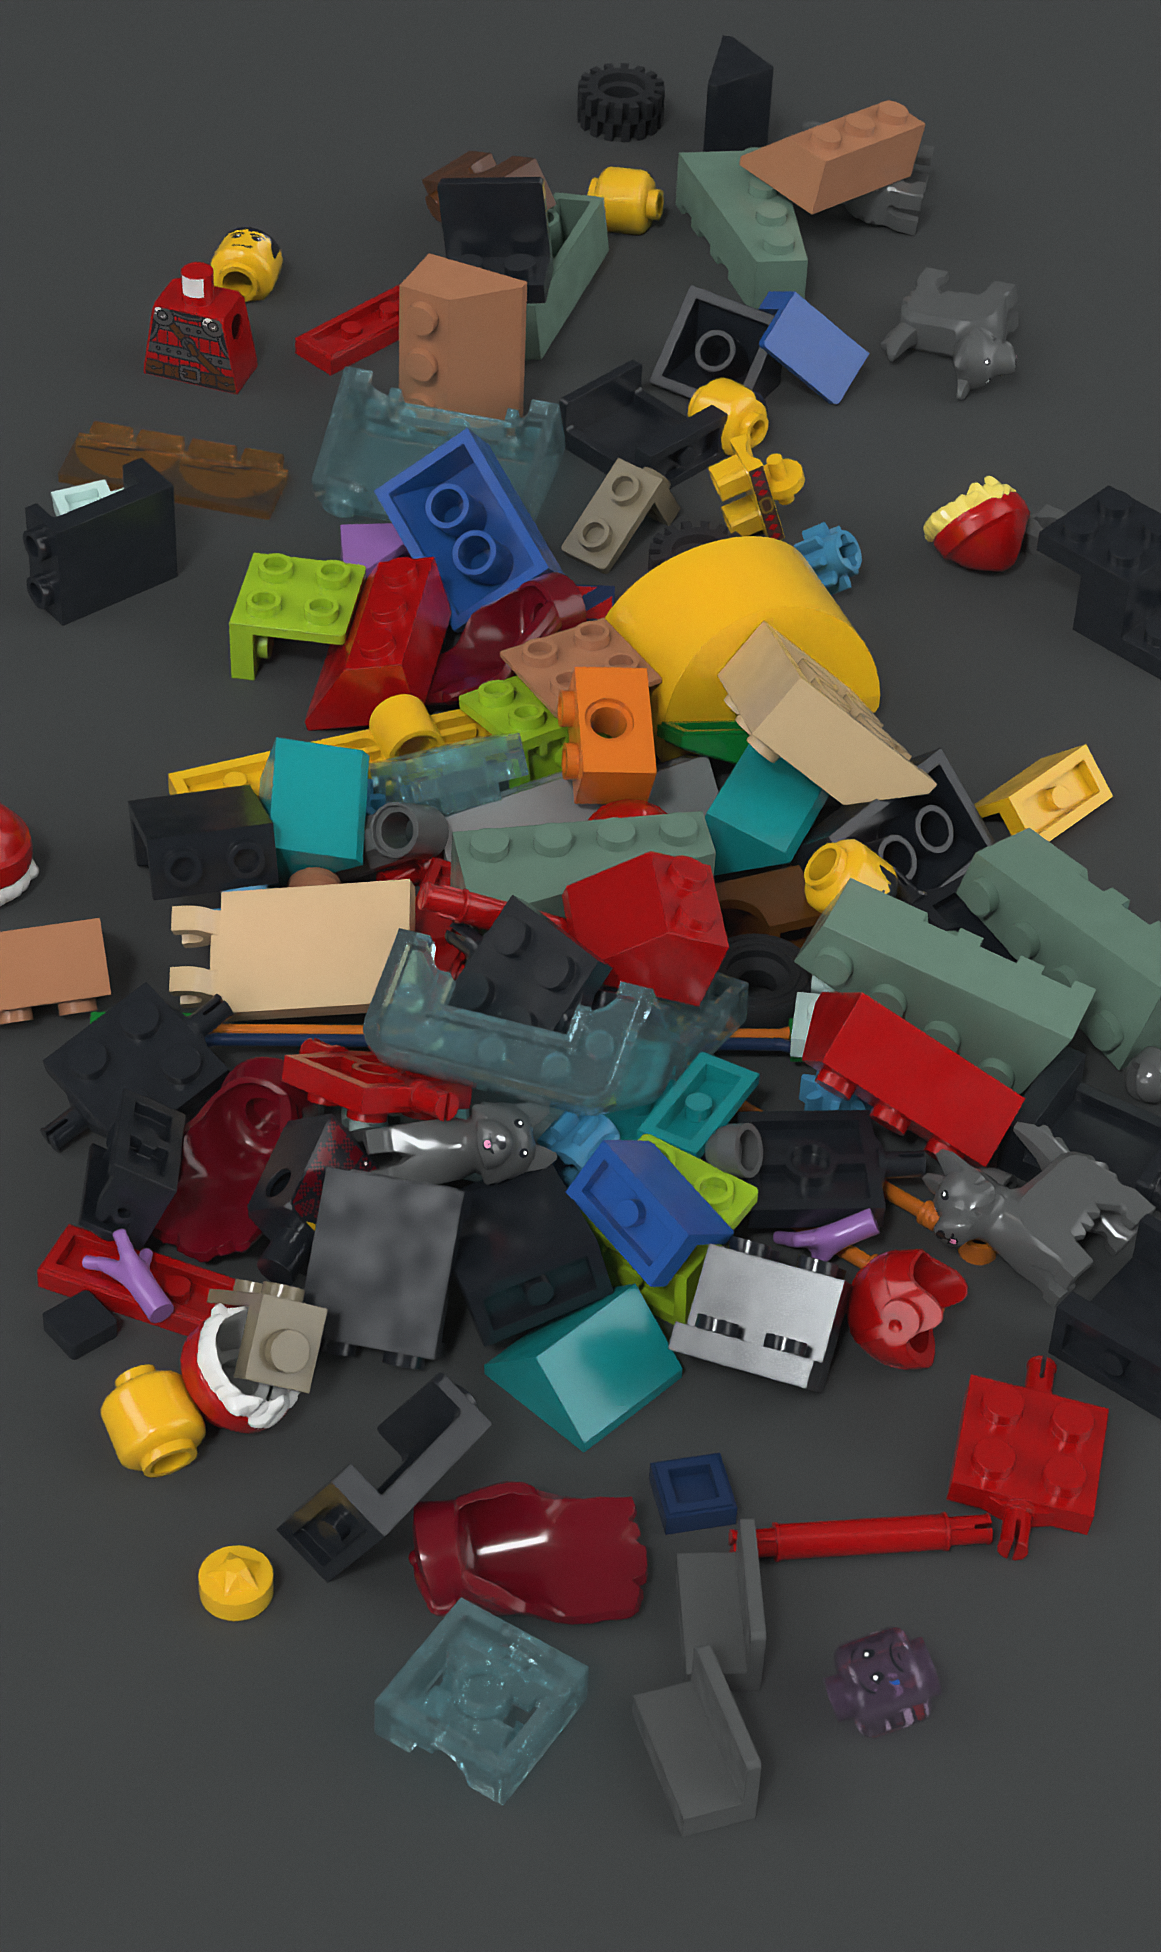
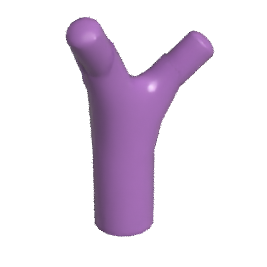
[773,1208,880,1262]
[82,1229,174,1323]

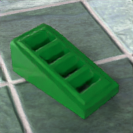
[657,720,750,764]

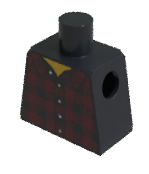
[247,1113,379,1286]

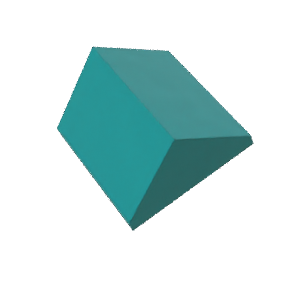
[259,737,369,889]
[705,744,830,875]
[484,1283,683,1453]

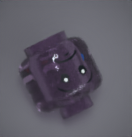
[823,1626,942,1738]

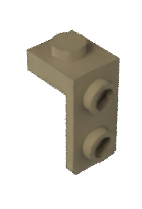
[561,458,681,574]
[207,1279,328,1394]

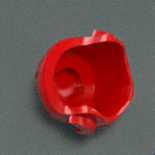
[847,1249,968,1370]

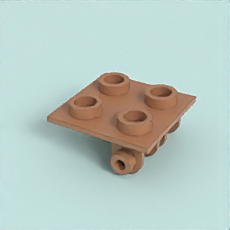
[500,618,662,718]

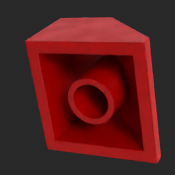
[562,851,729,1007]

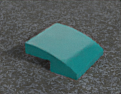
[591,1048,760,1159]

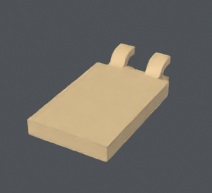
[169,879,415,1022]

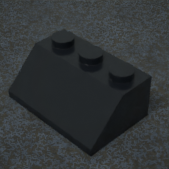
[790,748,996,891]

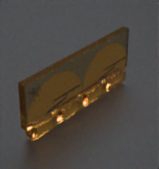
[58,421,289,520]

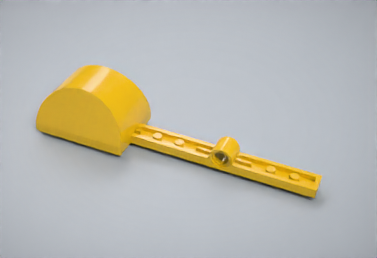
[168,536,880,799]

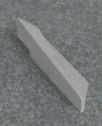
[442,755,719,862]

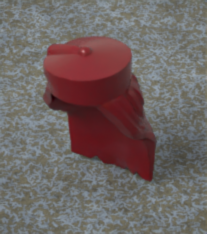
[425,572,587,706]
[151,1057,318,1262]
[408,1481,648,1624]

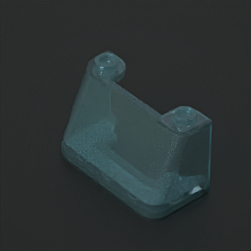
[311,366,566,523]
[363,928,678,1116]

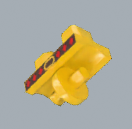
[708,433,805,540]

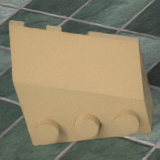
[717,621,937,805]

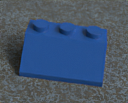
[374,428,565,633]

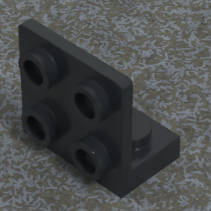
[437,177,554,304]

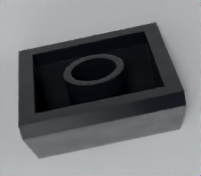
[703,35,774,152]
[649,285,782,400]

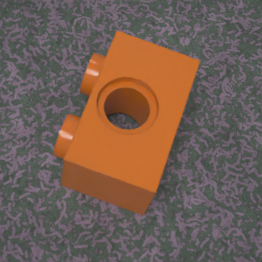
[557,667,657,804]

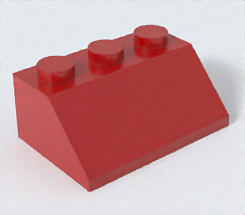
[305,557,452,731]
[802,992,1026,1167]

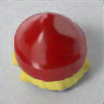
[923,475,1030,572]

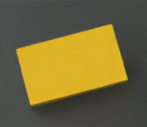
[974,744,1113,842]

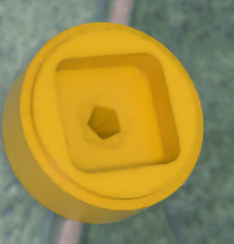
[198,1545,274,1621]

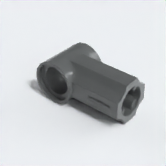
[334,802,449,883]

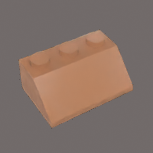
[739,100,926,214]
[399,253,527,436]
[0,918,111,1025]

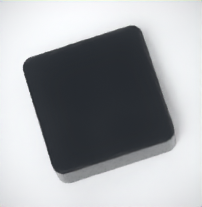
[42,1290,118,1360]

